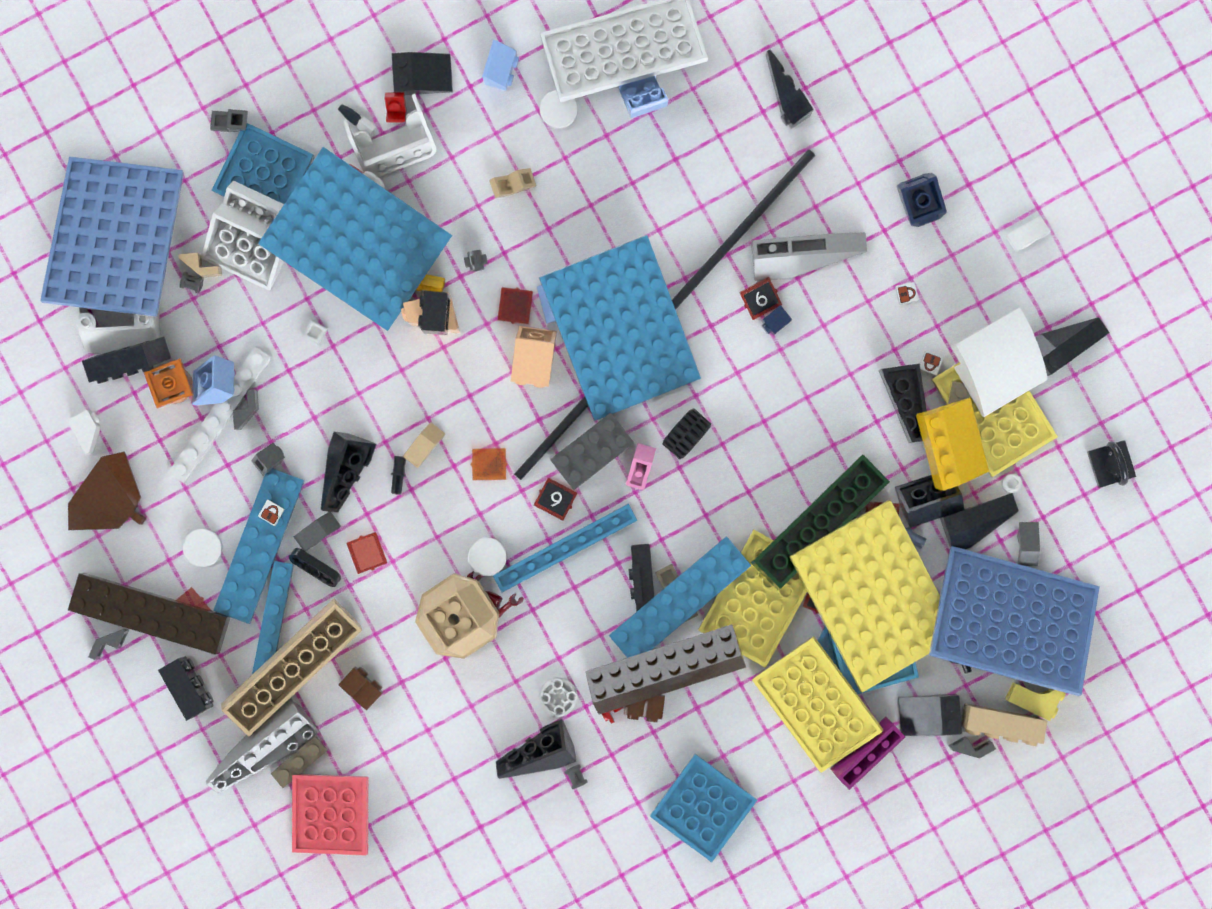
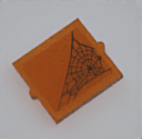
[470,448,508,480]

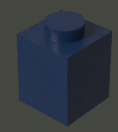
[761,305,792,336]

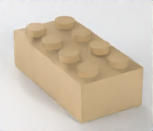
[961,703,1048,746]

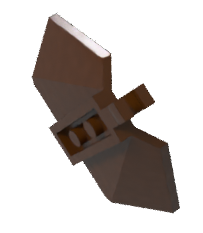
[68,451,147,530]

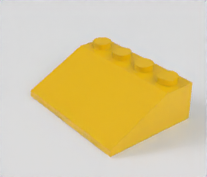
[916,398,989,491]

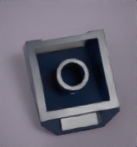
[897,173,947,227]

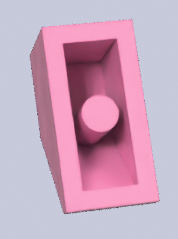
[626,443,656,490]

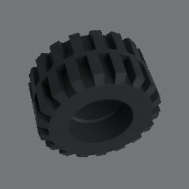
[662,408,711,460]

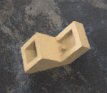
[489,168,536,198]
[178,253,222,278]
[403,422,445,468]

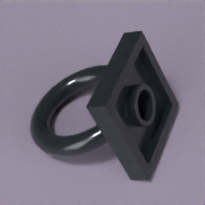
[1087,440,1136,488]

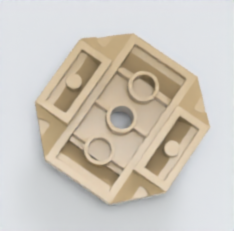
[415,573,499,659]

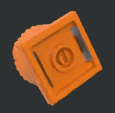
[144,358,194,408]

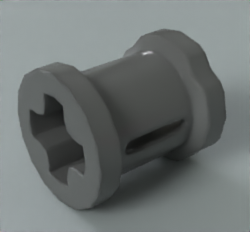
[180,272,204,294]
[564,764,588,789]

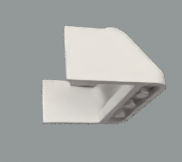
[343,94,436,177]
[75,307,160,354]

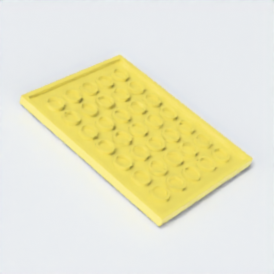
[790,500,940,693]

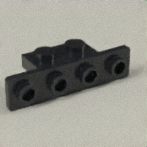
[629,544,654,612]

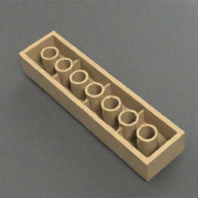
[221,598,362,736]

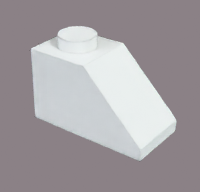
[67,410,101,455]

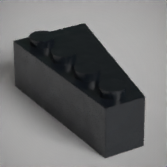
[82,337,171,384]
[879,363,927,443]

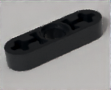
[289,548,341,587]

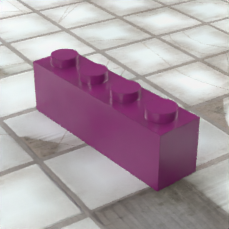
[830,717,905,790]

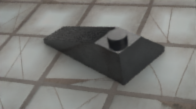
[766,49,814,129]
[321,431,376,513]
[940,493,1019,550]

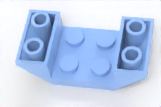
[618,76,668,118]

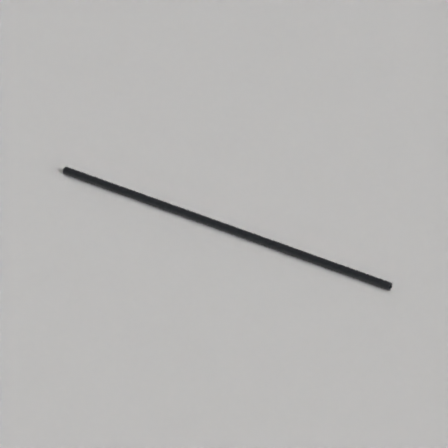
[514,149,815,480]

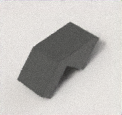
[210,109,248,132]
[233,389,259,430]
[293,512,341,552]
[1017,522,1040,566]
[88,629,129,660]
[948,736,996,759]

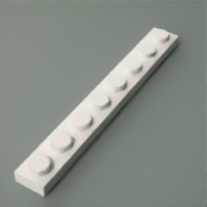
[168,346,272,483]

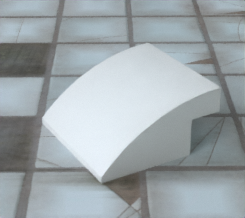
[201,181,284,291]
[951,307,1047,417]

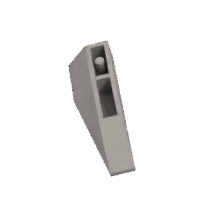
[751,232,867,281]
[206,698,320,793]

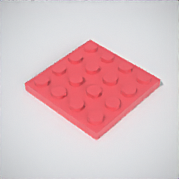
[292,774,369,855]

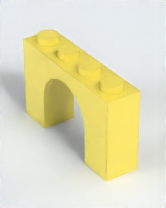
[1004,683,1066,721]

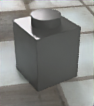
[251,443,285,476]

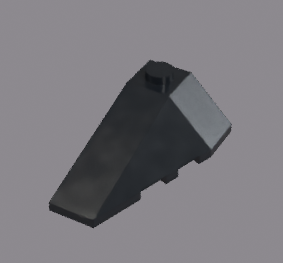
[1036,317,1110,376]
[496,719,576,779]

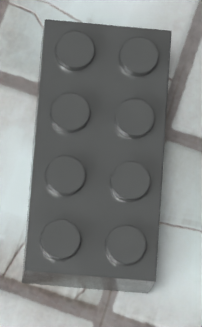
[550,413,634,490]

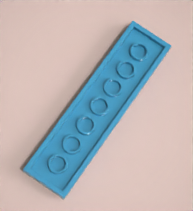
[213,469,305,624]
[609,536,751,658]

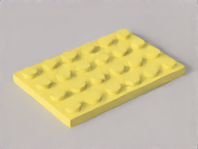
[931,362,1058,477]
[698,529,808,668]
[752,636,883,773]

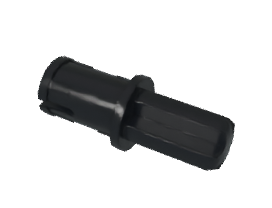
[391,456,406,495]

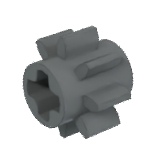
[464,250,488,272]

